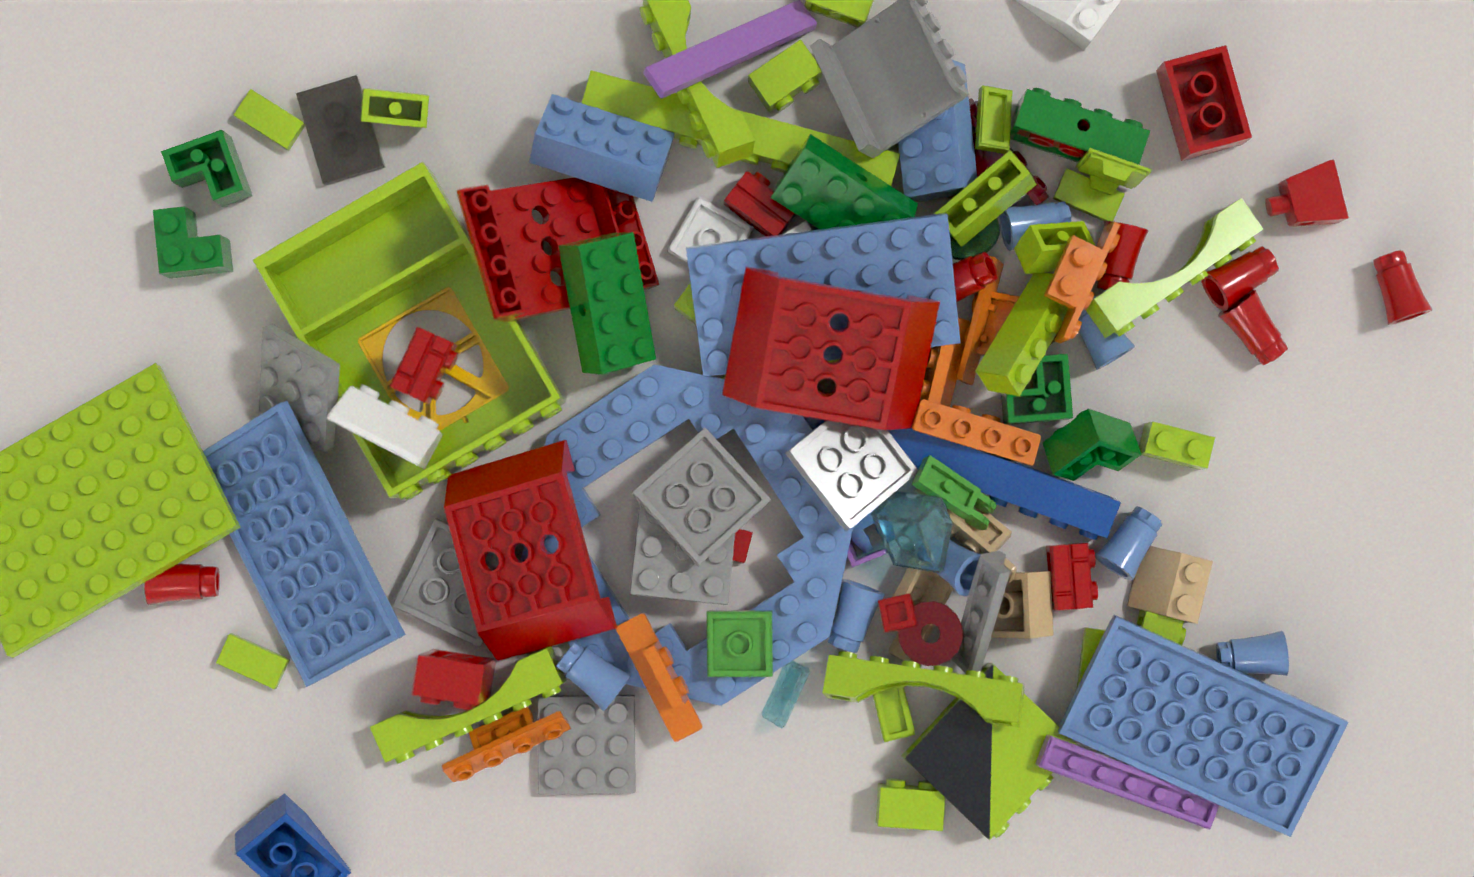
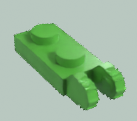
[912,455,997,530]

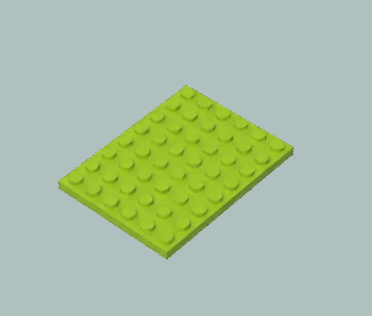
[0,363,241,658]

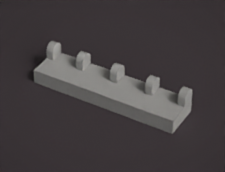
[952,551,1010,674]

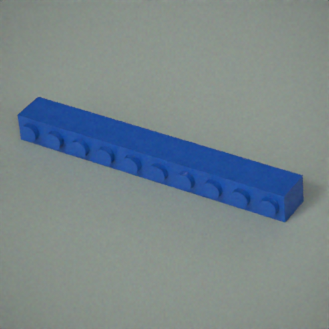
[806,390,1121,540]

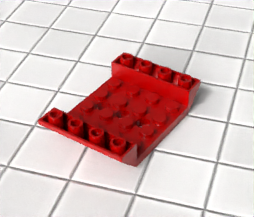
[456,177,660,322]
[722,266,940,430]
[444,440,617,661]

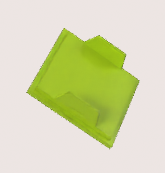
[1075,148,1152,195]

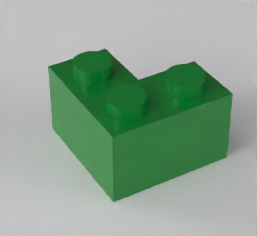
[161,129,253,207]
[153,206,233,279]
[1001,354,1073,425]
[1042,408,1142,481]

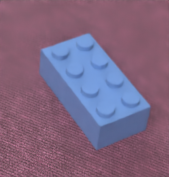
[898,60,977,202]
[529,94,675,202]

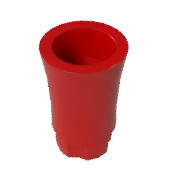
[1097,221,1149,291]
[1201,246,1279,311]
[1373,250,1433,325]
[953,252,998,302]
[1218,290,1288,365]
[144,564,220,605]

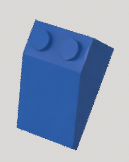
[235,793,351,877]

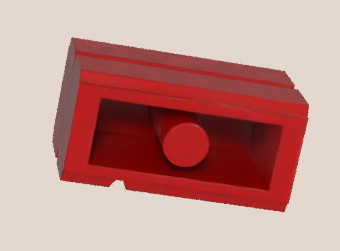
[724,171,796,237]
[389,326,459,404]
[1046,543,1098,610]

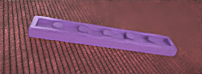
[643,0,817,99]
[1035,734,1219,830]

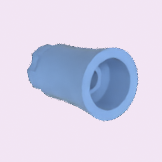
[999,202,1072,251]
[1078,296,1135,370]
[1095,506,1162,581]
[918,534,981,596]
[828,579,885,653]
[1216,631,1289,676]
[556,641,631,711]

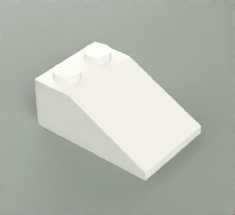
[1016,0,1121,50]

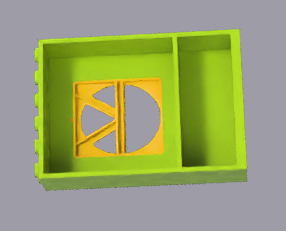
[253,162,566,500]

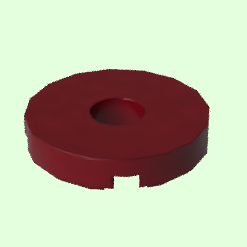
[898,601,963,666]

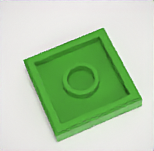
[707,610,773,677]

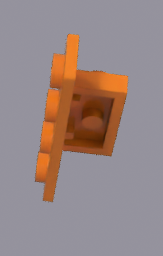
[1044,221,1120,344]
[956,256,1020,385]
[919,318,971,407]
[912,399,1041,466]
[616,613,703,742]
[442,706,571,782]

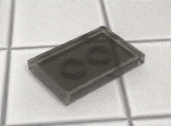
[296,75,385,186]

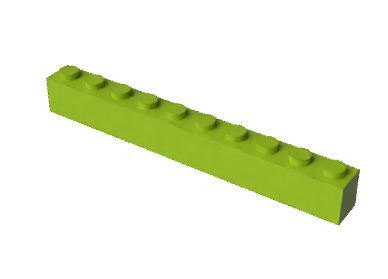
[582,70,900,186]

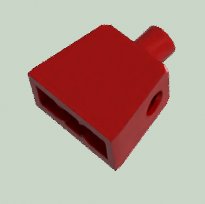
[1265,159,1349,227]

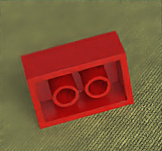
[1156,45,1252,161]
[412,649,496,710]

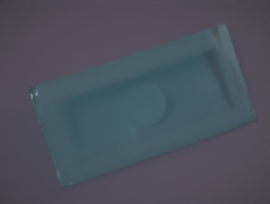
[762,660,810,728]

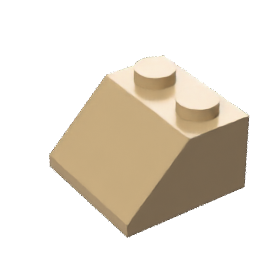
[1127,546,1213,624]
[991,571,1054,638]

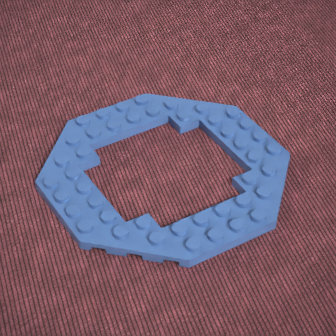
[521,364,854,706]

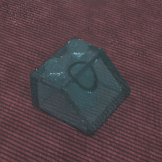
[871,491,953,573]

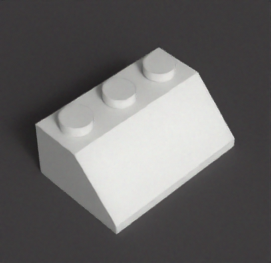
[327,385,443,469]

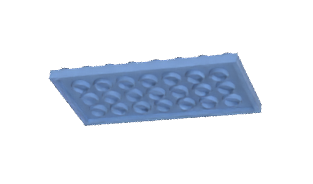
[686,213,961,377]
[203,401,406,687]
[1058,614,1349,837]

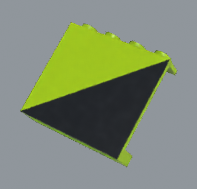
[901,663,1078,840]

